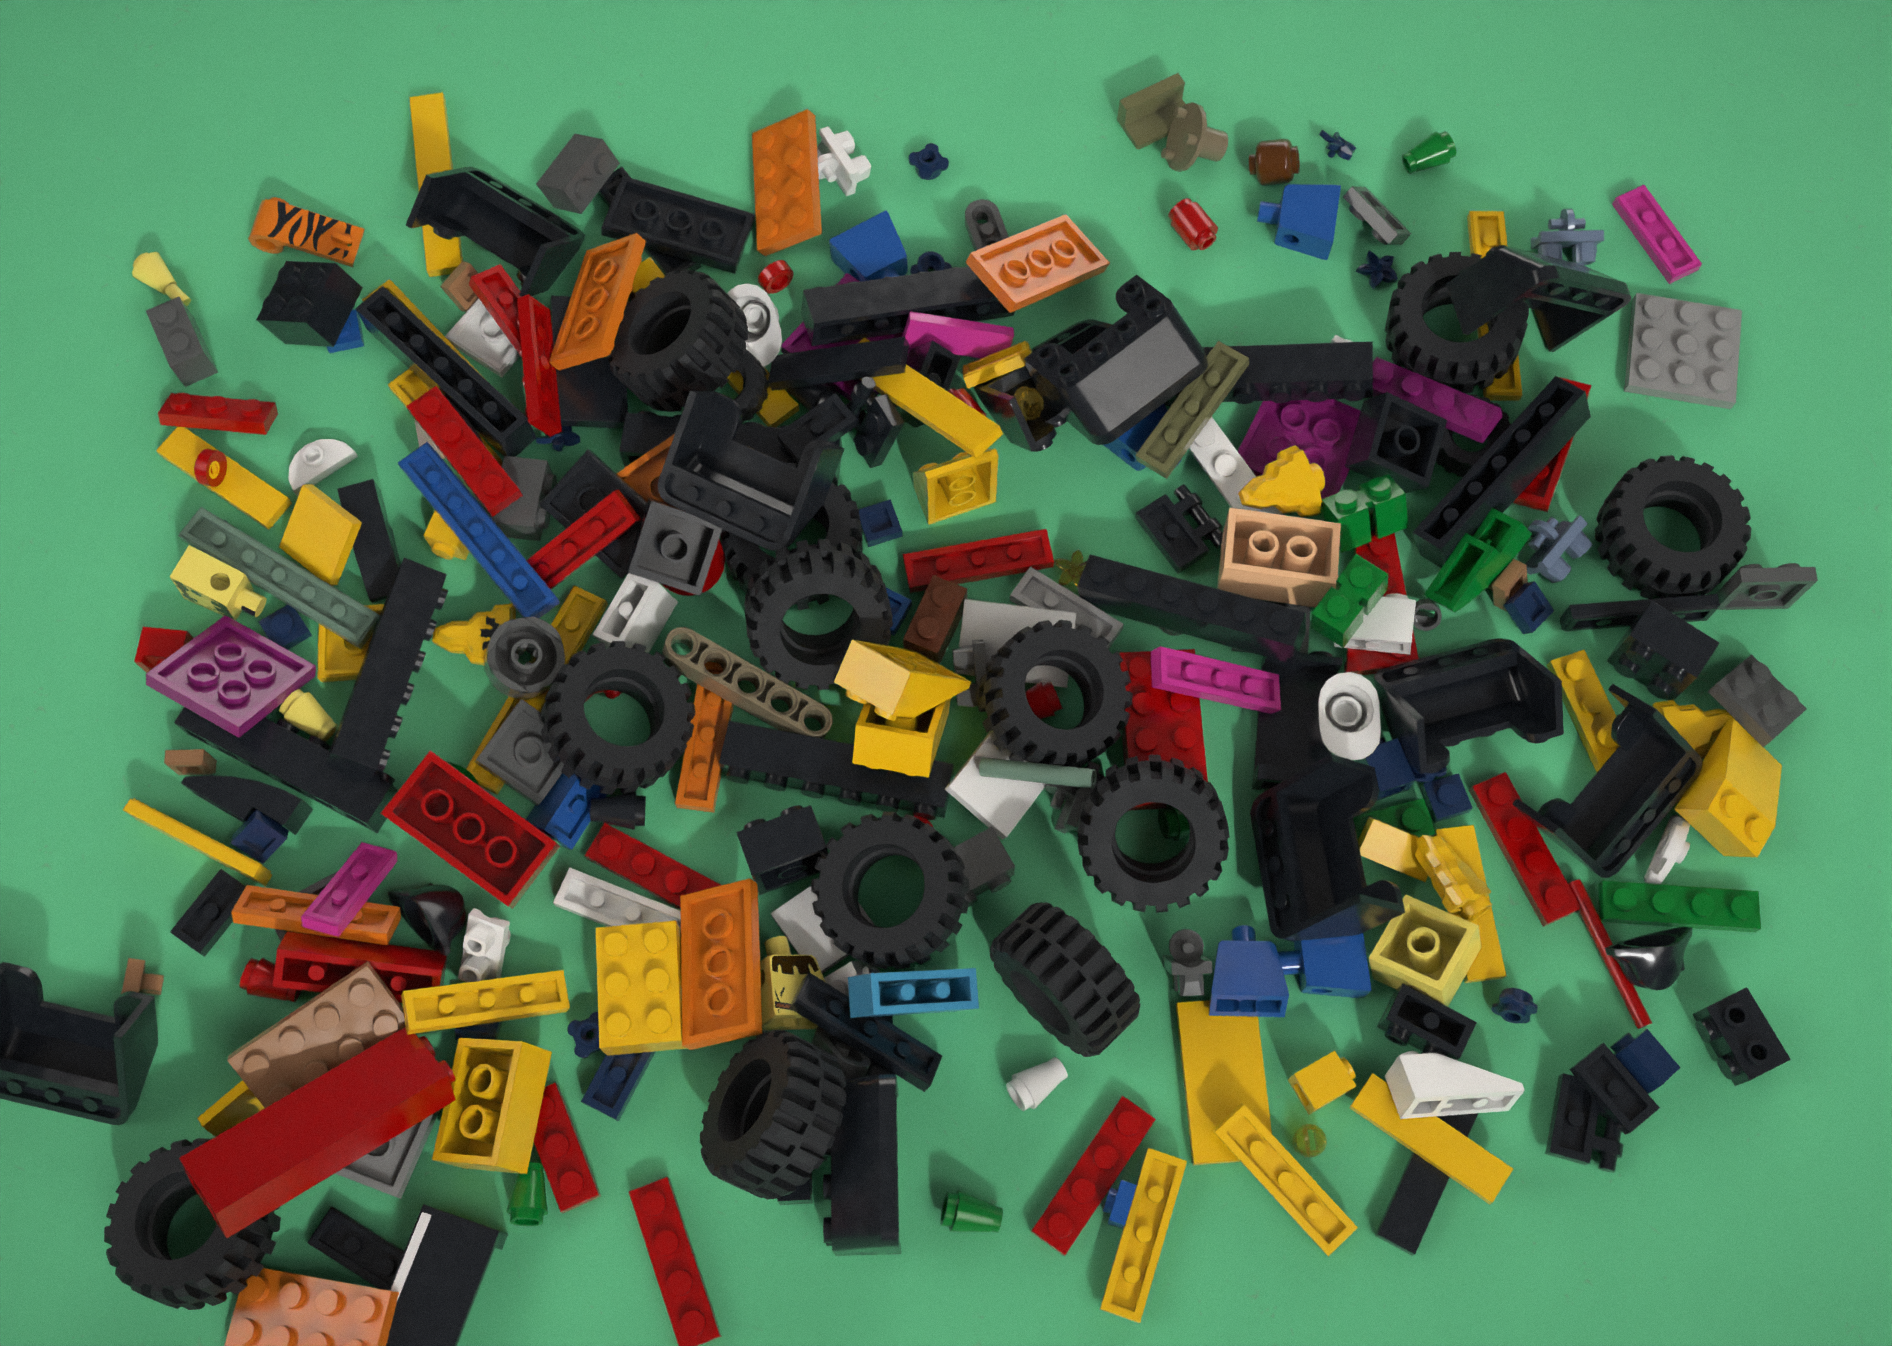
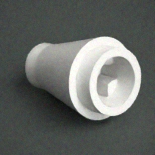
[1006,1057,1068,1111]

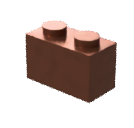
[903,575,967,664]

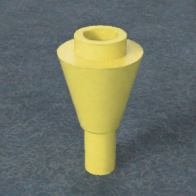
[132,252,191,307]

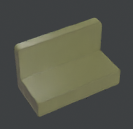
[1117,73,1185,149]

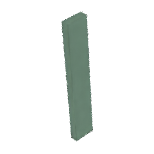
[178,507,380,649]

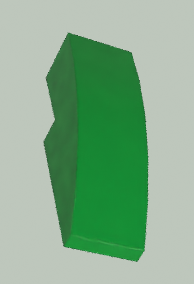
[1424,508,1532,613]

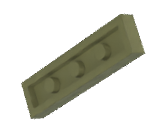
[1135,341,1249,479]

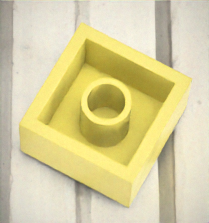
[1368,894,1481,1007]

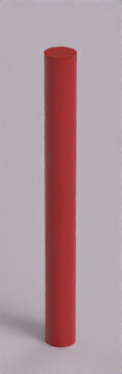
[1568,879,1652,1029]

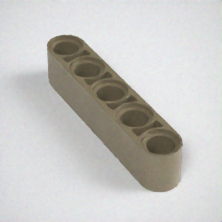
[662,627,833,739]

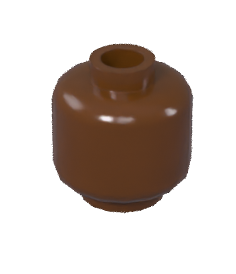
[1249,139,1300,186]

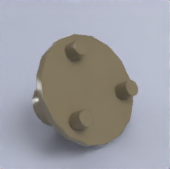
[1161,102,1228,172]

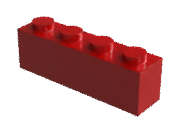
[273,931,448,1003]

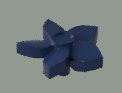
[1319,130,1356,160]
[1356,250,1398,289]
[536,426,580,452]

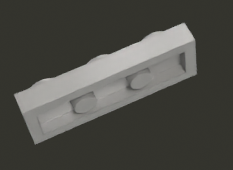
[1010,566,1124,650]

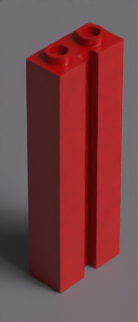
[179,1027,456,1238]

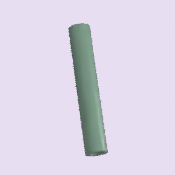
[979,757,1097,789]

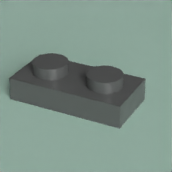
[1343,186,1411,245]

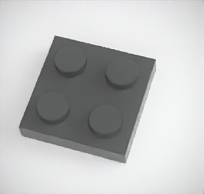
[1716,563,1818,610]
[1708,654,1807,748]
[475,699,564,806]

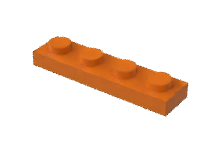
[675,662,734,813]
[231,885,401,945]

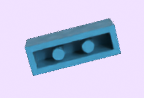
[848,968,979,1018]

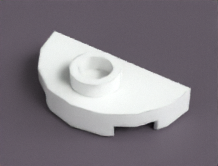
[288,439,358,496]
[1644,815,1690,884]

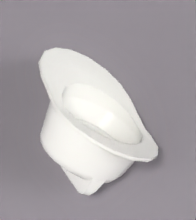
[727,283,782,367]
[1318,672,1381,761]

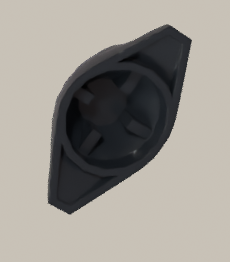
[388,883,467,956]
[1605,926,1693,991]

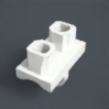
[817,126,871,196]
[458,908,511,982]

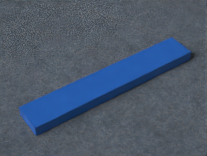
[398,441,560,618]

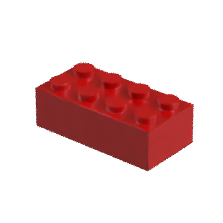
[1119,649,1208,811]
[381,750,560,909]

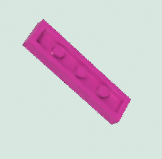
[1151,646,1281,714]

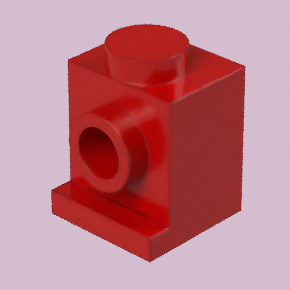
[134,627,194,673]

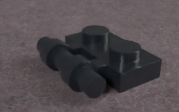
[846,376,905,468]
[1135,484,1223,574]
[1545,1073,1624,1173]

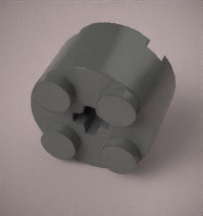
[484,617,565,700]

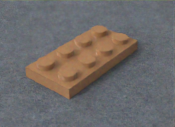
[227,961,406,1108]

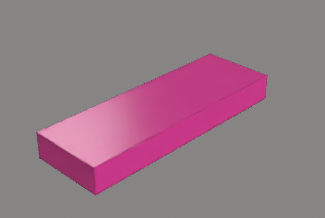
[1612,185,1702,284]
[902,311,1014,358]
[301,842,398,937]

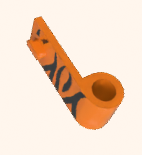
[248,197,365,267]

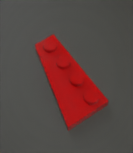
[1344,530,1419,675]

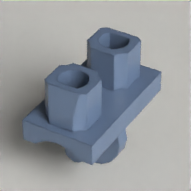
[1531,209,1604,265]
[1526,516,1592,583]

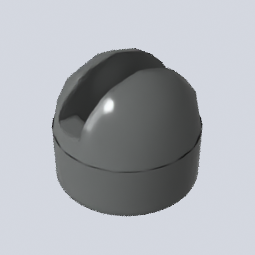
[1414,598,1442,631]

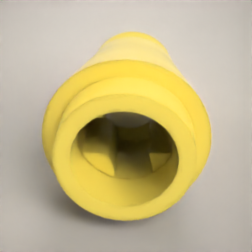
[279,689,338,742]

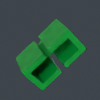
[1322,474,1408,553]
[1311,554,1388,648]

